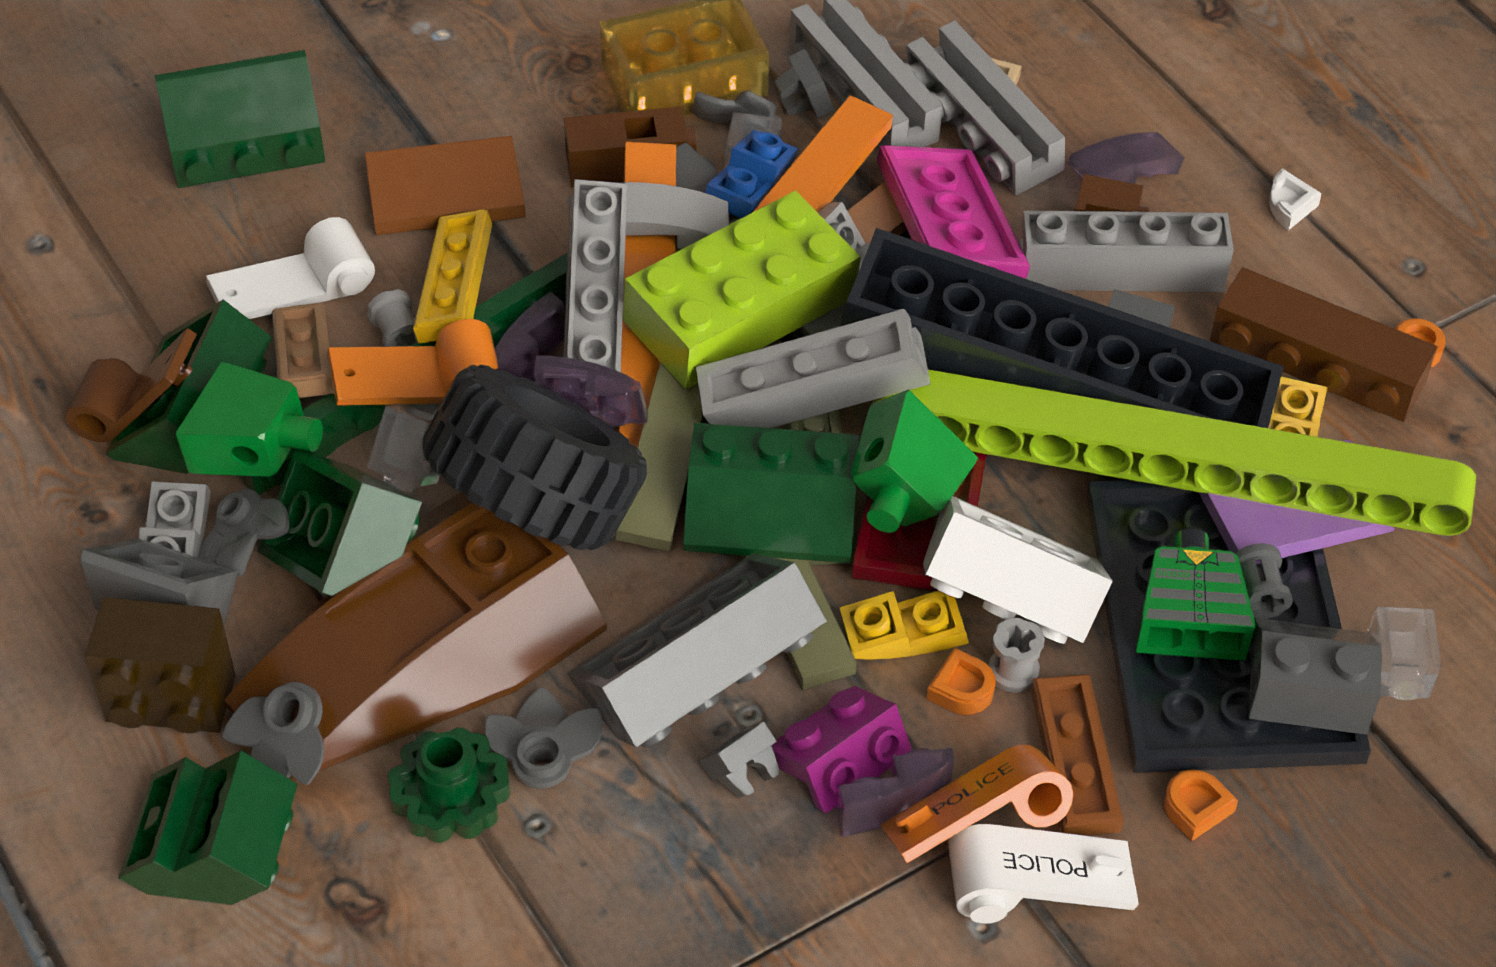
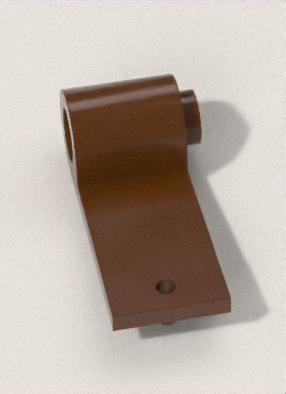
[65,328,197,442]

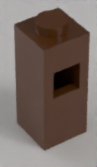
[564,106,697,188]

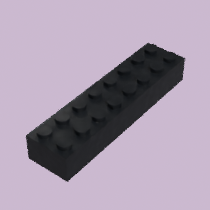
[840,228,1284,428]

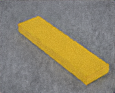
[413,209,492,344]

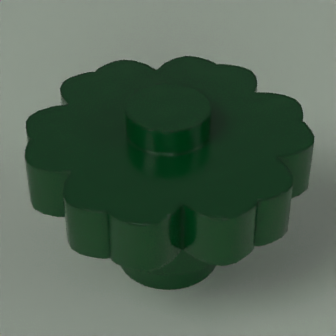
[387,727,511,843]

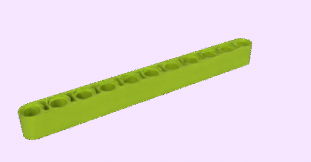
[872,370,1476,536]

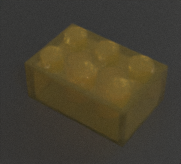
[600,0,769,116]

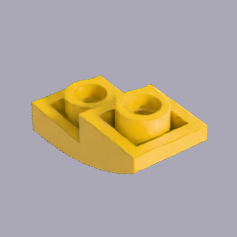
[1268,377,1328,437]
[839,590,969,660]

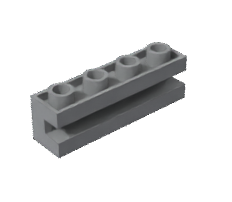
[790,0,943,149]
[907,20,1065,196]
[561,179,627,403]
[1019,211,1234,292]
[696,309,931,428]

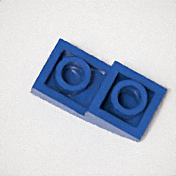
[705,130,798,218]

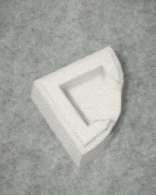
[1269,168,1322,230]

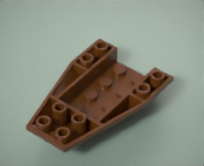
[224,492,607,782]

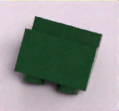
[118,751,298,905]

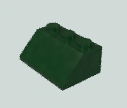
[155,50,326,188]
[106,299,272,474]
[683,423,860,563]
[257,449,422,595]

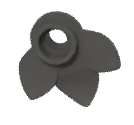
[689,91,779,135]
[198,489,289,577]
[222,682,324,785]
[485,687,602,789]

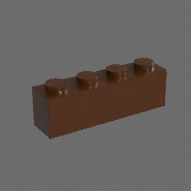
[1210,267,1438,422]

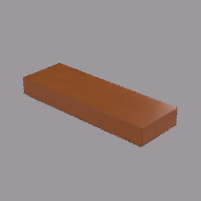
[1031,674,1123,836]

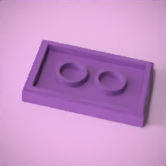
[1198,439,1395,564]

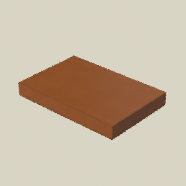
[365,135,526,235]

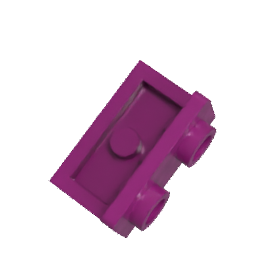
[771,685,912,813]

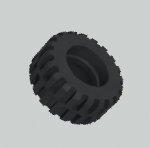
[422,364,647,550]

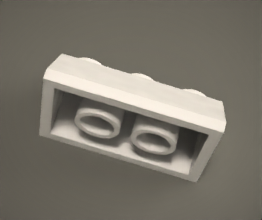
[923,496,1112,644]

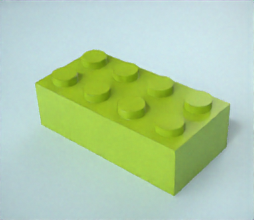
[623,190,861,390]

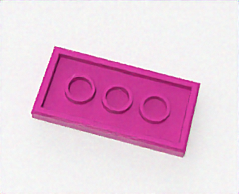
[876,145,1030,279]

